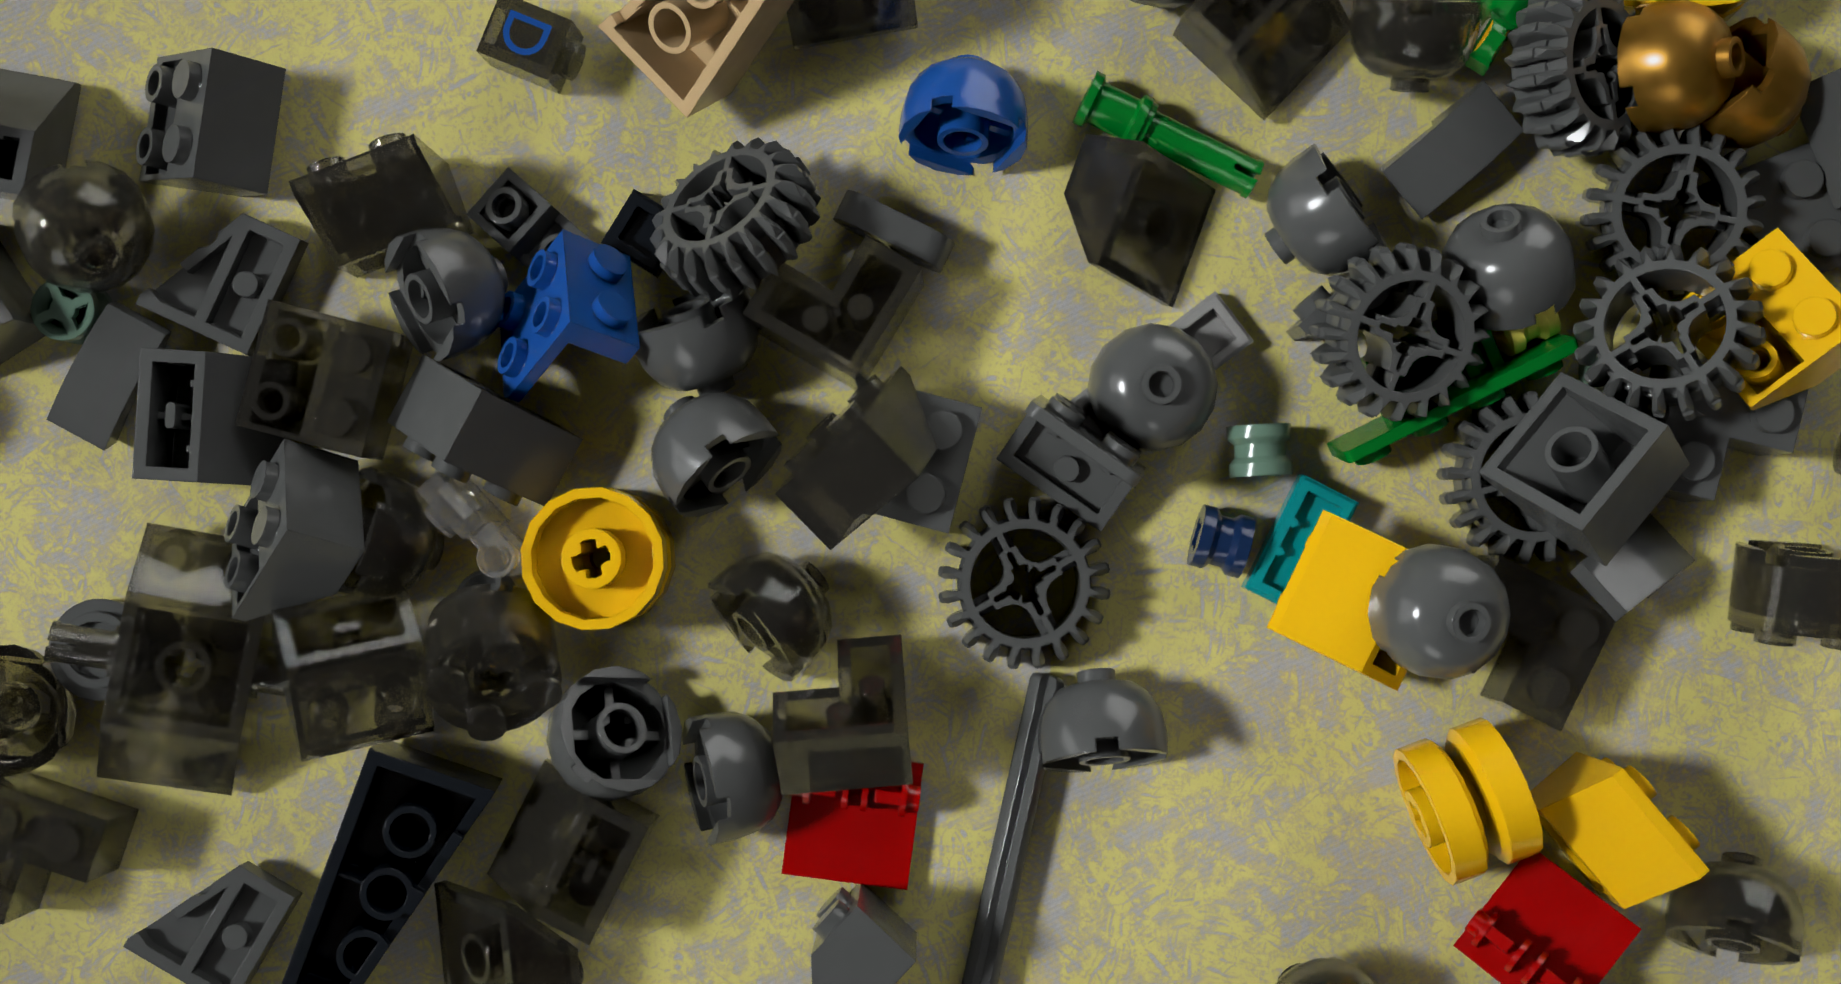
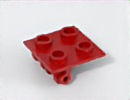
[781,747,924,890]
[1453,852,1642,984]

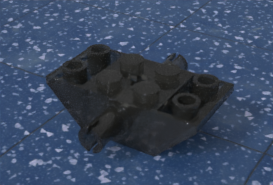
[44,522,325,795]

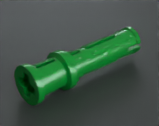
[1072,71,1264,199]

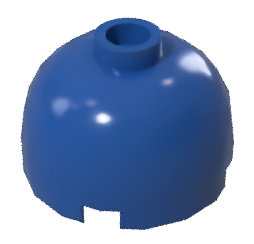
[899,54,1029,175]

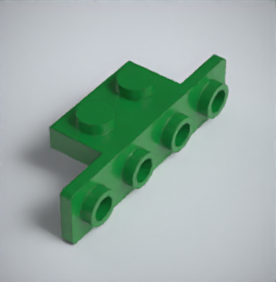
[1327,320,1579,465]

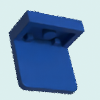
[497,229,640,402]

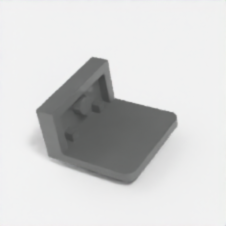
[996,393,1146,532]

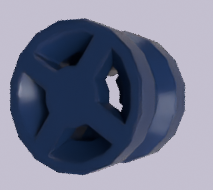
[1187,504,1256,578]

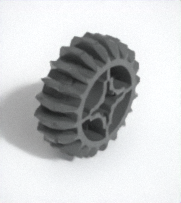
[1504,0,1638,158]
[1580,125,1767,298]
[650,137,821,302]
[1308,242,1490,421]
[1573,243,1767,423]
[1436,391,1577,564]
[938,497,1110,669]

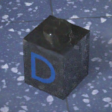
[476,0,586,94]

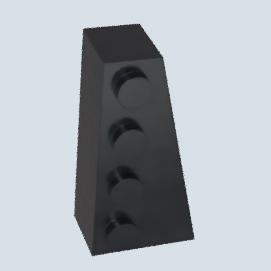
[282,737,503,984]

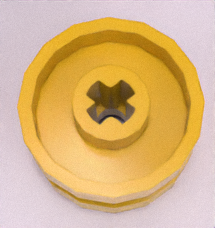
[520,487,676,630]
[1393,718,1544,886]

